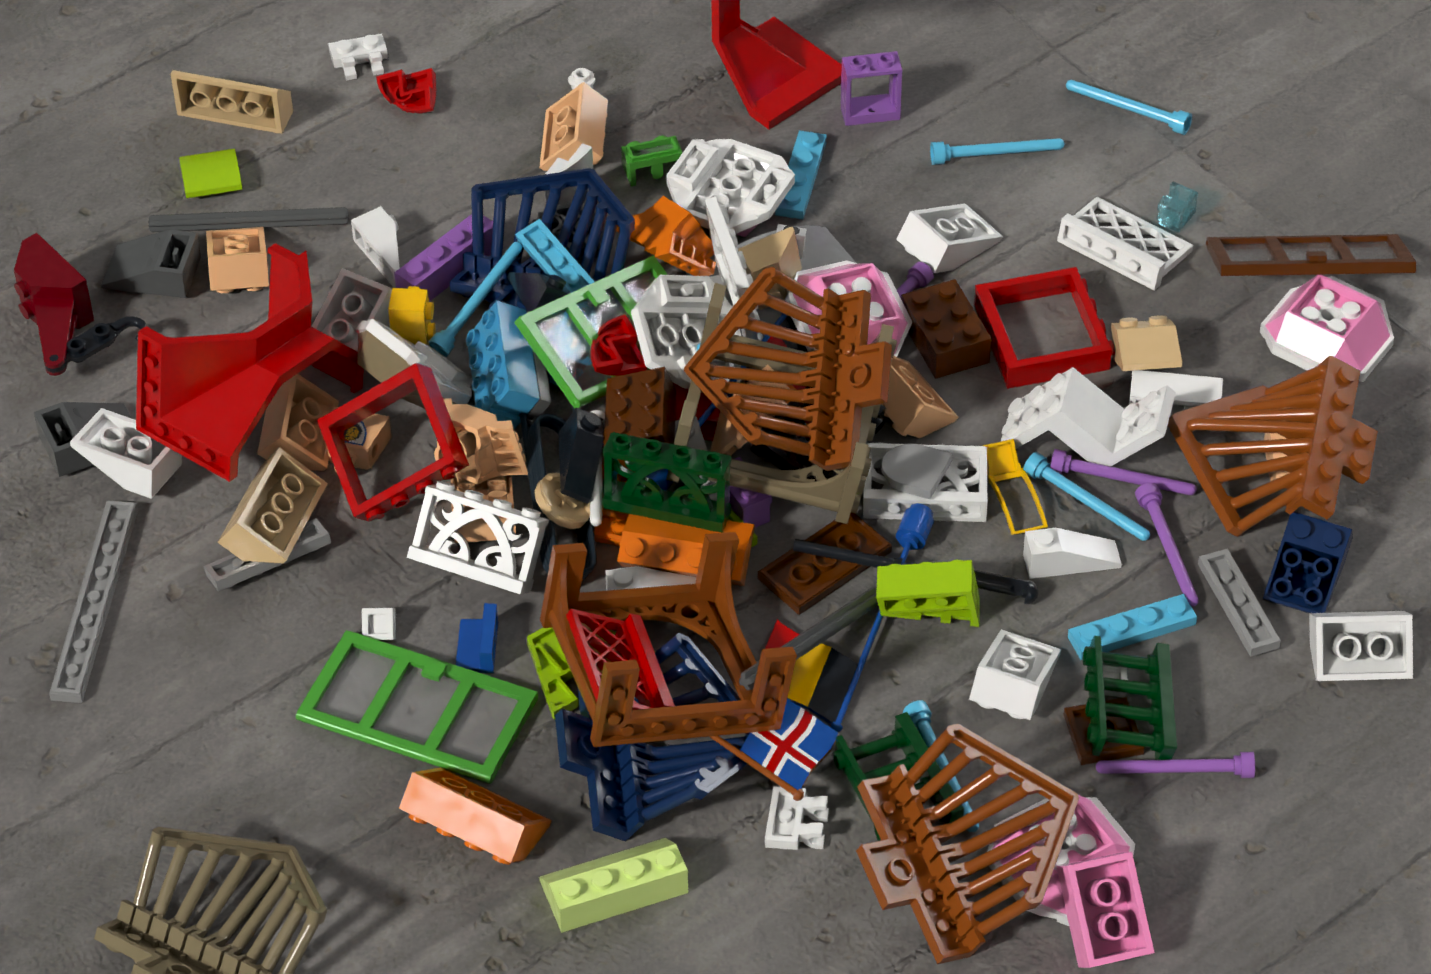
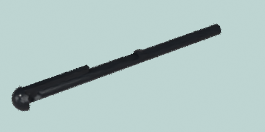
[793,539,1039,604]

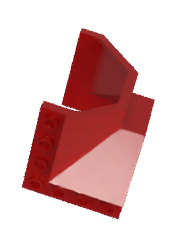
[711,0,842,130]
[136,243,364,482]

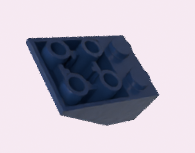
[1263,512,1353,613]

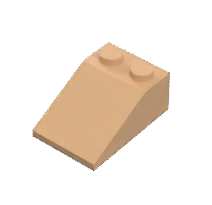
[206,227,269,293]

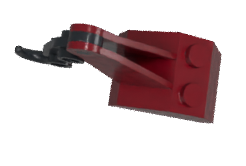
[14,233,148,376]

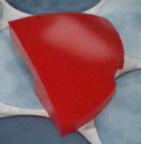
[376,68,436,113]
[590,315,647,376]

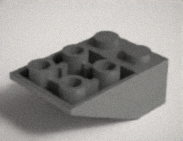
[101,229,201,298]
[34,402,132,477]

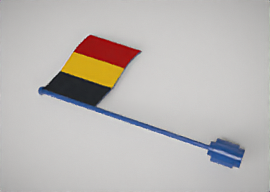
[765,503,934,732]

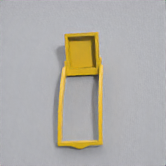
[982,439,1048,535]

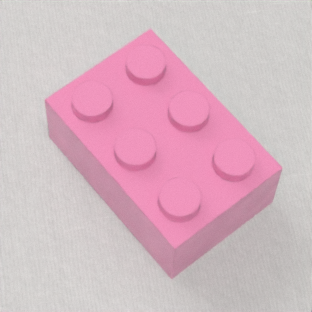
[1056,852,1155,968]

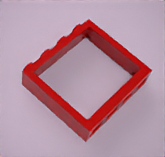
[974,267,1115,389]
[317,363,469,522]

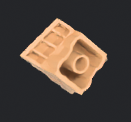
[434,398,528,485]

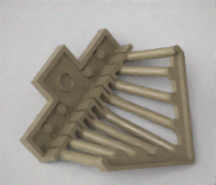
[94,827,327,974]

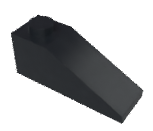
[507,272,571,326]
[559,407,604,504]

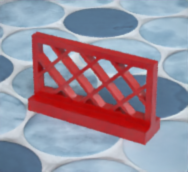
[566,608,675,710]

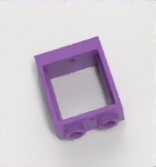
[841,51,902,126]

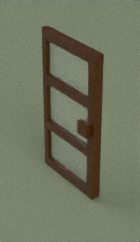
[1206,234,1416,276]

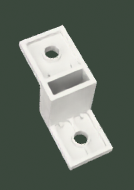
[1001,367,1176,466]

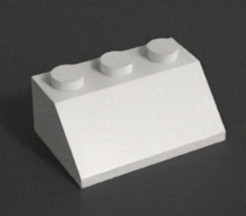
[1309,611,1413,681]

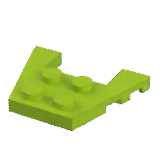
[527,628,655,720]

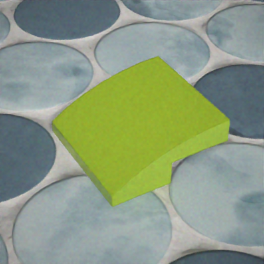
[179,148,243,198]

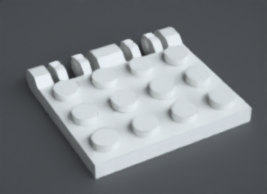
[704,196,763,341]

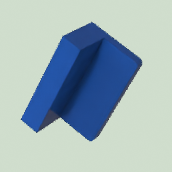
[456,603,499,673]

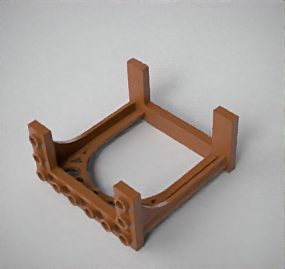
[540,532,797,747]

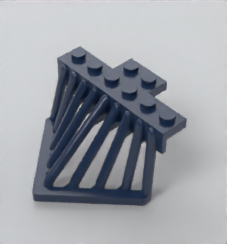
[450,168,635,328]
[555,633,750,841]

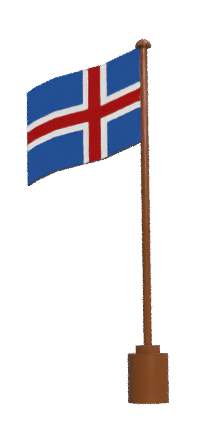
[596,639,838,801]

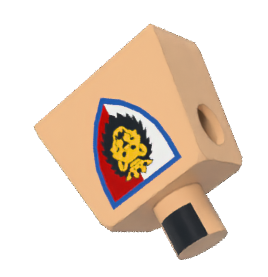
[327,406,392,471]

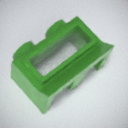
[621,135,683,187]

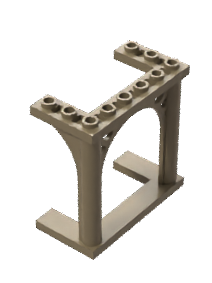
[666,283,897,524]

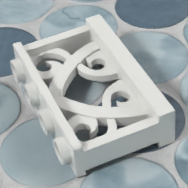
[863,443,988,522]
[407,481,549,594]

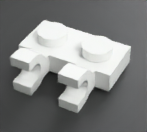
[328,34,388,81]
[765,786,829,850]

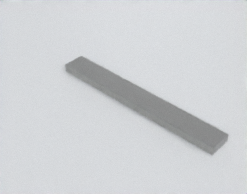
[49,500,138,703]

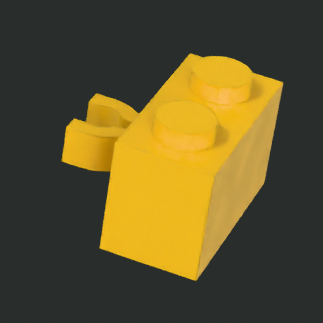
[388,286,436,346]

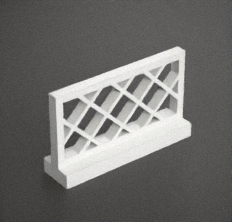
[1057,197,1194,291]

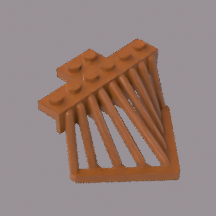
[684,267,892,471]
[1167,355,1378,537]
[856,724,1079,964]

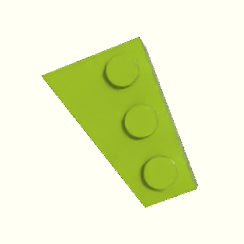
[876,559,980,627]

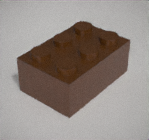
[901,279,991,379]
[604,366,676,468]

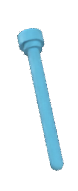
[1066,80,1192,135]
[930,138,1065,165]
[428,242,522,357]
[1023,452,1150,541]
[903,700,979,832]

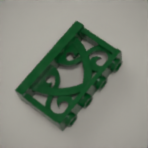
[602,432,732,533]

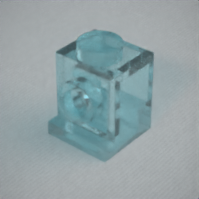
[1157,181,1198,233]

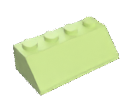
[539,838,688,933]

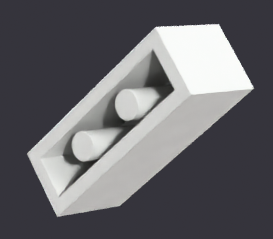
[1129,370,1223,418]

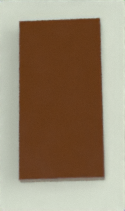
[758,512,892,615]

